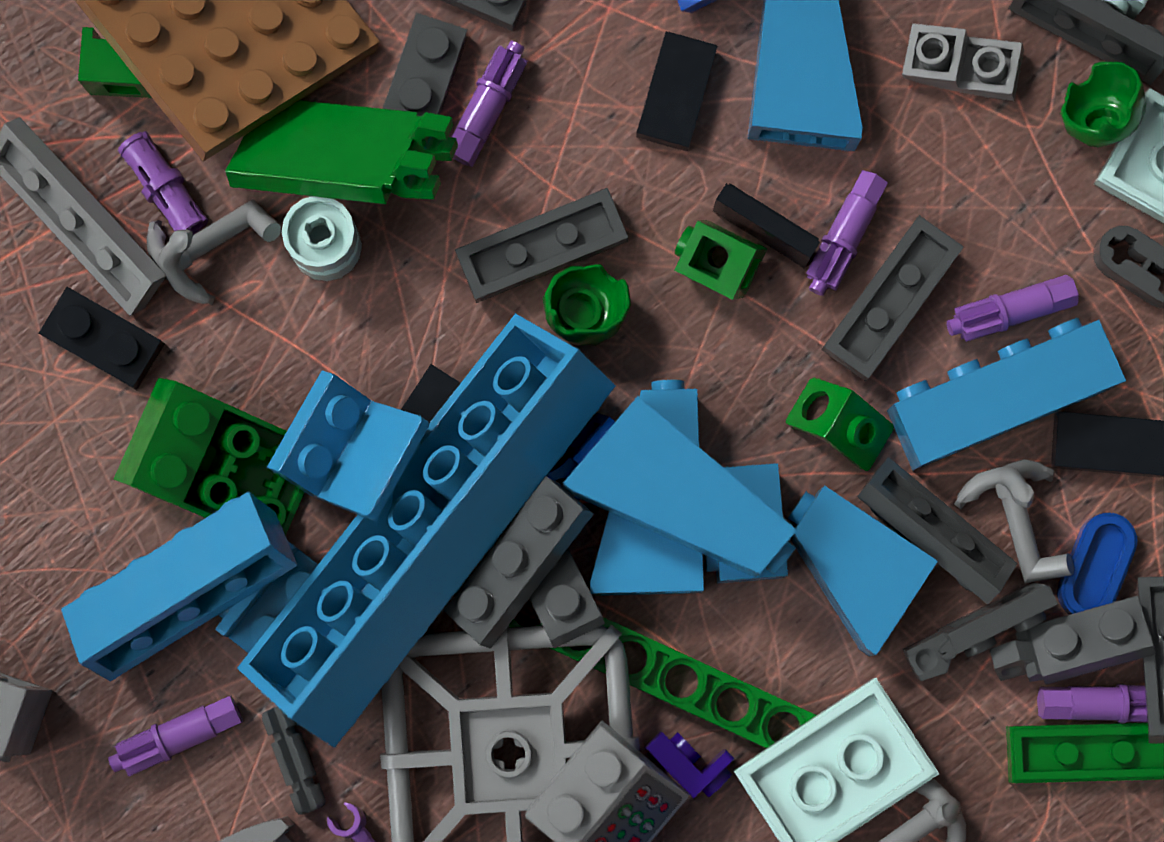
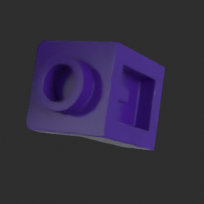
[645,731,734,798]

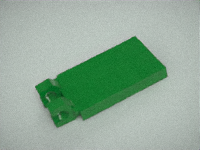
[225,101,458,204]

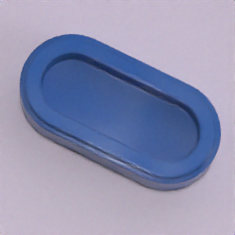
[1057,513,1137,615]

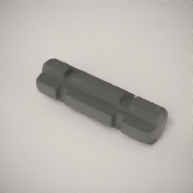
[262,707,326,815]

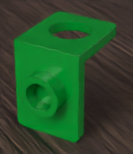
[786,377,894,471]

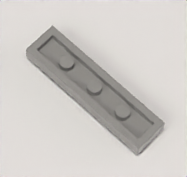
[0,117,166,316]

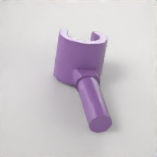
[327,802,375,842]

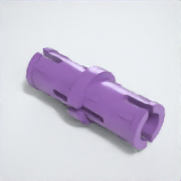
[118,131,209,235]

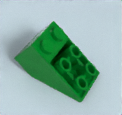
[114,378,304,536]

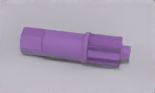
[452,41,528,167]
[806,170,888,296]
[946,274,1079,342]
[1037,684,1147,723]
[108,695,243,777]

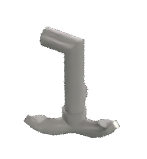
[146,199,281,305]
[954,459,1074,583]
[878,779,966,842]

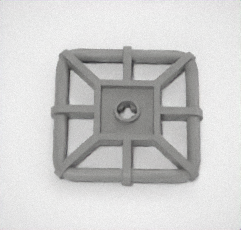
[380,625,640,842]

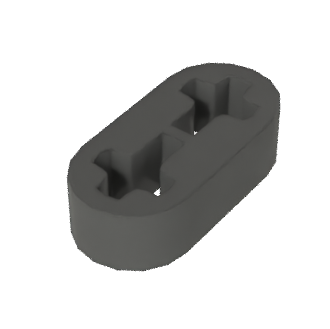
[1093,226,1164,308]

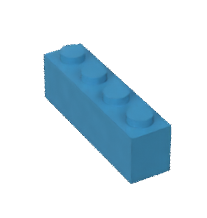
[887,317,1126,471]
[61,491,297,681]

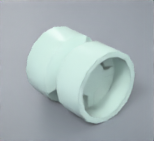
[282,196,362,281]

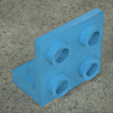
[267,371,429,521]

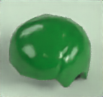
[1060,61,1146,147]
[543,264,631,346]

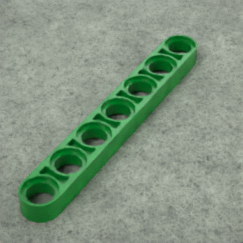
[509,617,816,748]

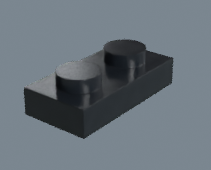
[38,286,165,390]

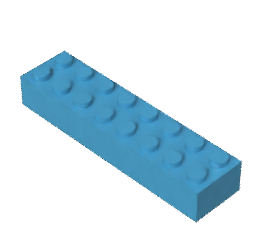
[237,313,616,748]

